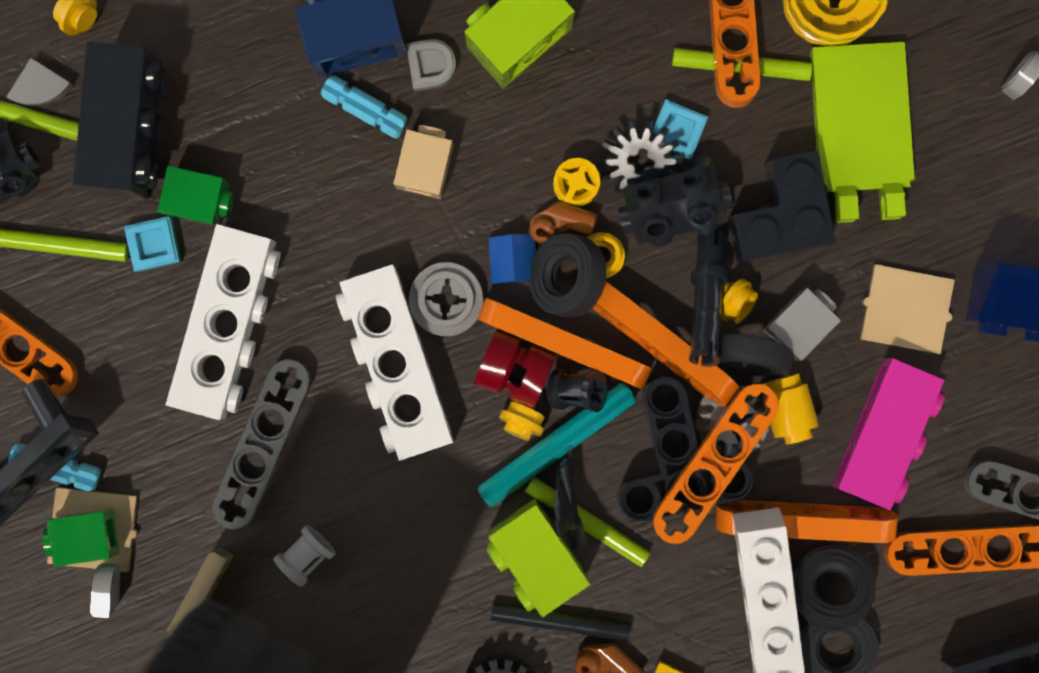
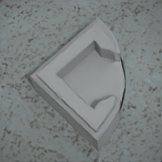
[6,58,73,106]

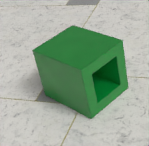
[157,166,234,226]
[42,508,120,567]

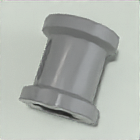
[273,525,336,587]

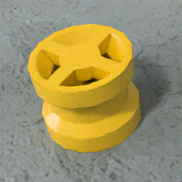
[553,158,600,207]

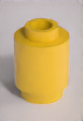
[762,373,819,445]

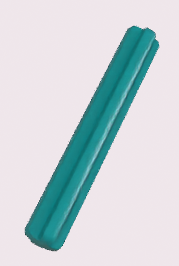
[478,383,636,507]

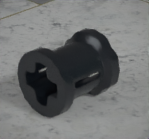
[546,368,608,412]

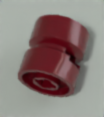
[473,329,557,409]

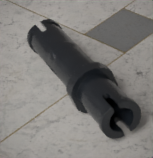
[689,231,728,367]

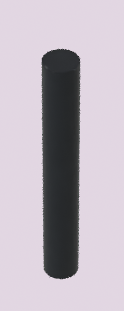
[490,602,630,641]

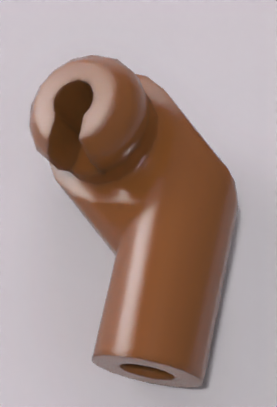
[529,202,598,243]
[574,643,645,673]

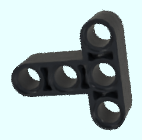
[617,377,753,521]

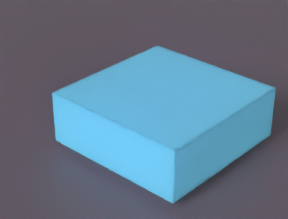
[652,99,708,161]
[124,216,182,272]

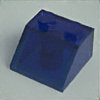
[965,262,1039,343]

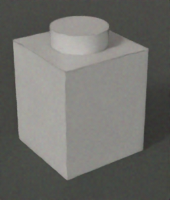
[762,288,841,361]

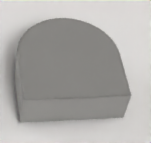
[406,40,456,91]
[1001,50,1039,100]
[91,563,121,618]

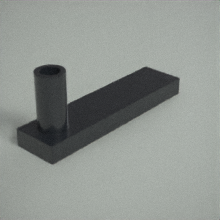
[0,379,99,526]

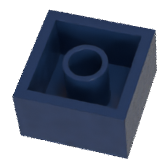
[294,0,408,79]

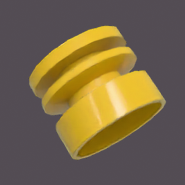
[782,0,888,47]

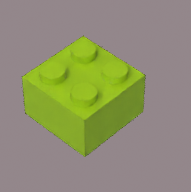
[464,0,575,89]
[486,499,590,618]

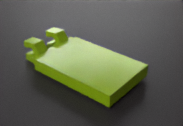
[810,42,915,223]

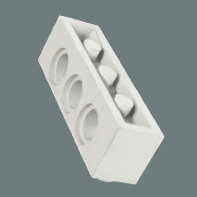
[166,224,281,420]
[335,264,454,461]
[732,508,804,673]

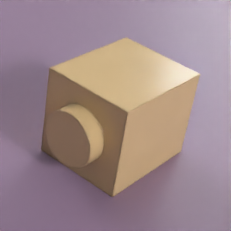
[393,125,454,199]

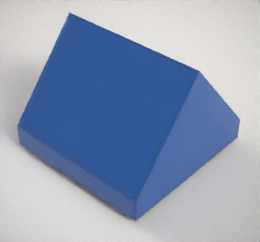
[489,234,536,284]

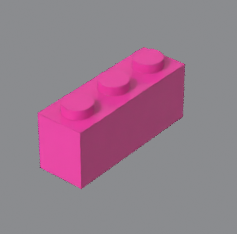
[831,358,945,510]

